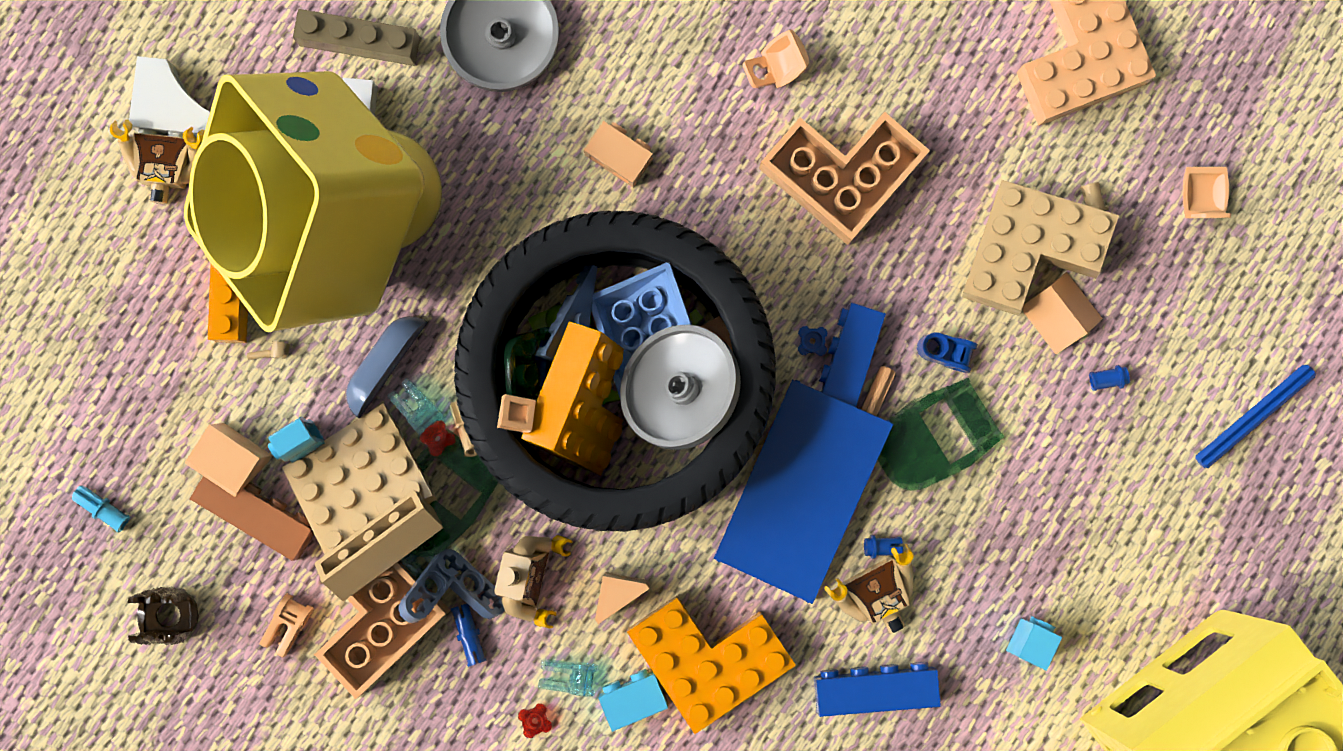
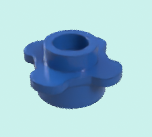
[798,326,828,356]

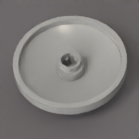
[440,0,559,92]
[620,325,741,450]

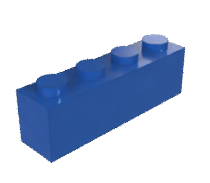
[819,303,886,407]
[814,662,941,717]

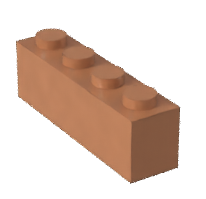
[190,476,314,561]

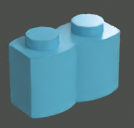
[268,417,325,463]

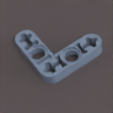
[399,549,505,623]

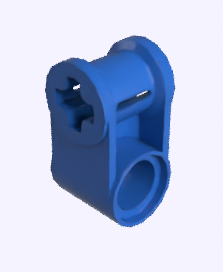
[917,332,978,373]

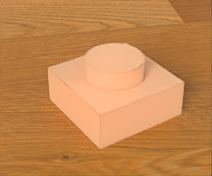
[497,394,536,433]

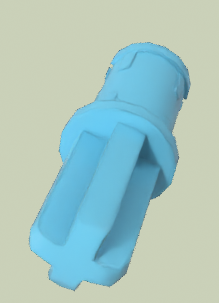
[72,486,131,533]

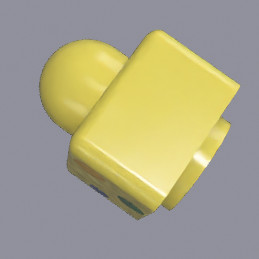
[184,71,442,332]

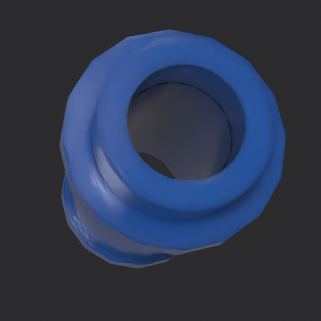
[1089,365,1130,391]
[864,535,903,559]

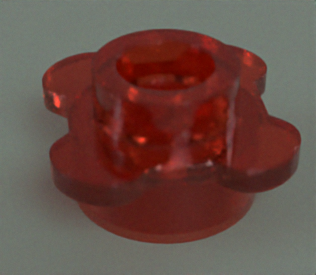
[420,421,455,456]
[518,703,552,738]

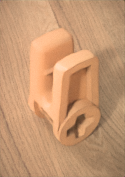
[259,593,314,657]

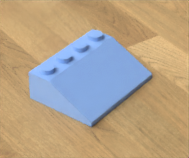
[591,262,692,397]

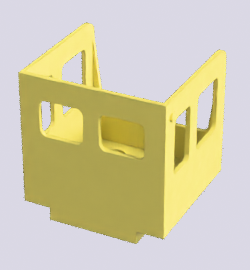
[1079,610,1343,751]

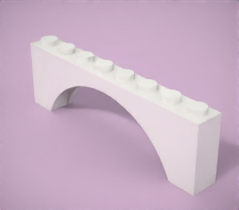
[129,56,378,144]

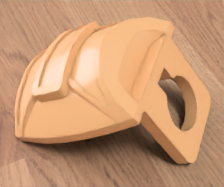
[743,29,809,88]
[1183,167,1231,218]

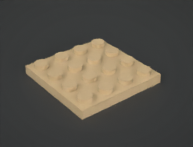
[282,403,437,555]

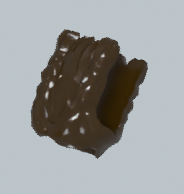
[128,586,199,645]

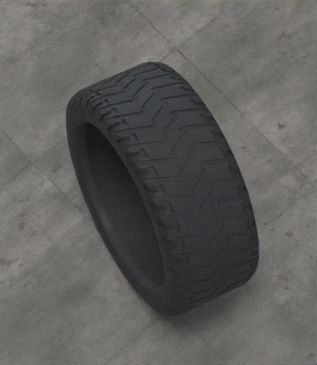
[454,211,776,532]

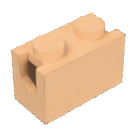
[584,121,653,188]

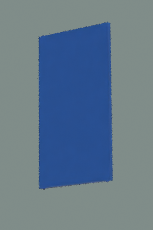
[714,379,893,604]

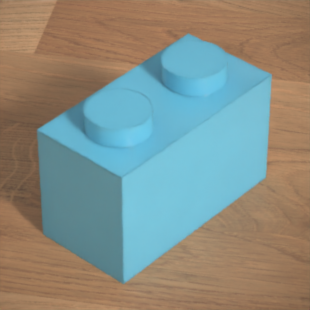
[1006,616,1062,671]
[598,669,668,732]

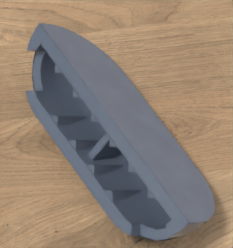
[346,316,428,418]

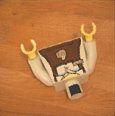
[110,120,205,205]
[494,535,573,629]
[824,544,914,634]

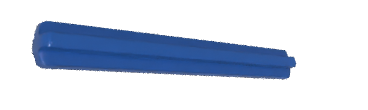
[1195,365,1316,468]

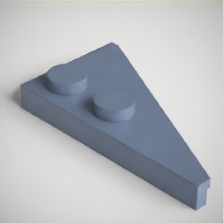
[536,265,597,362]

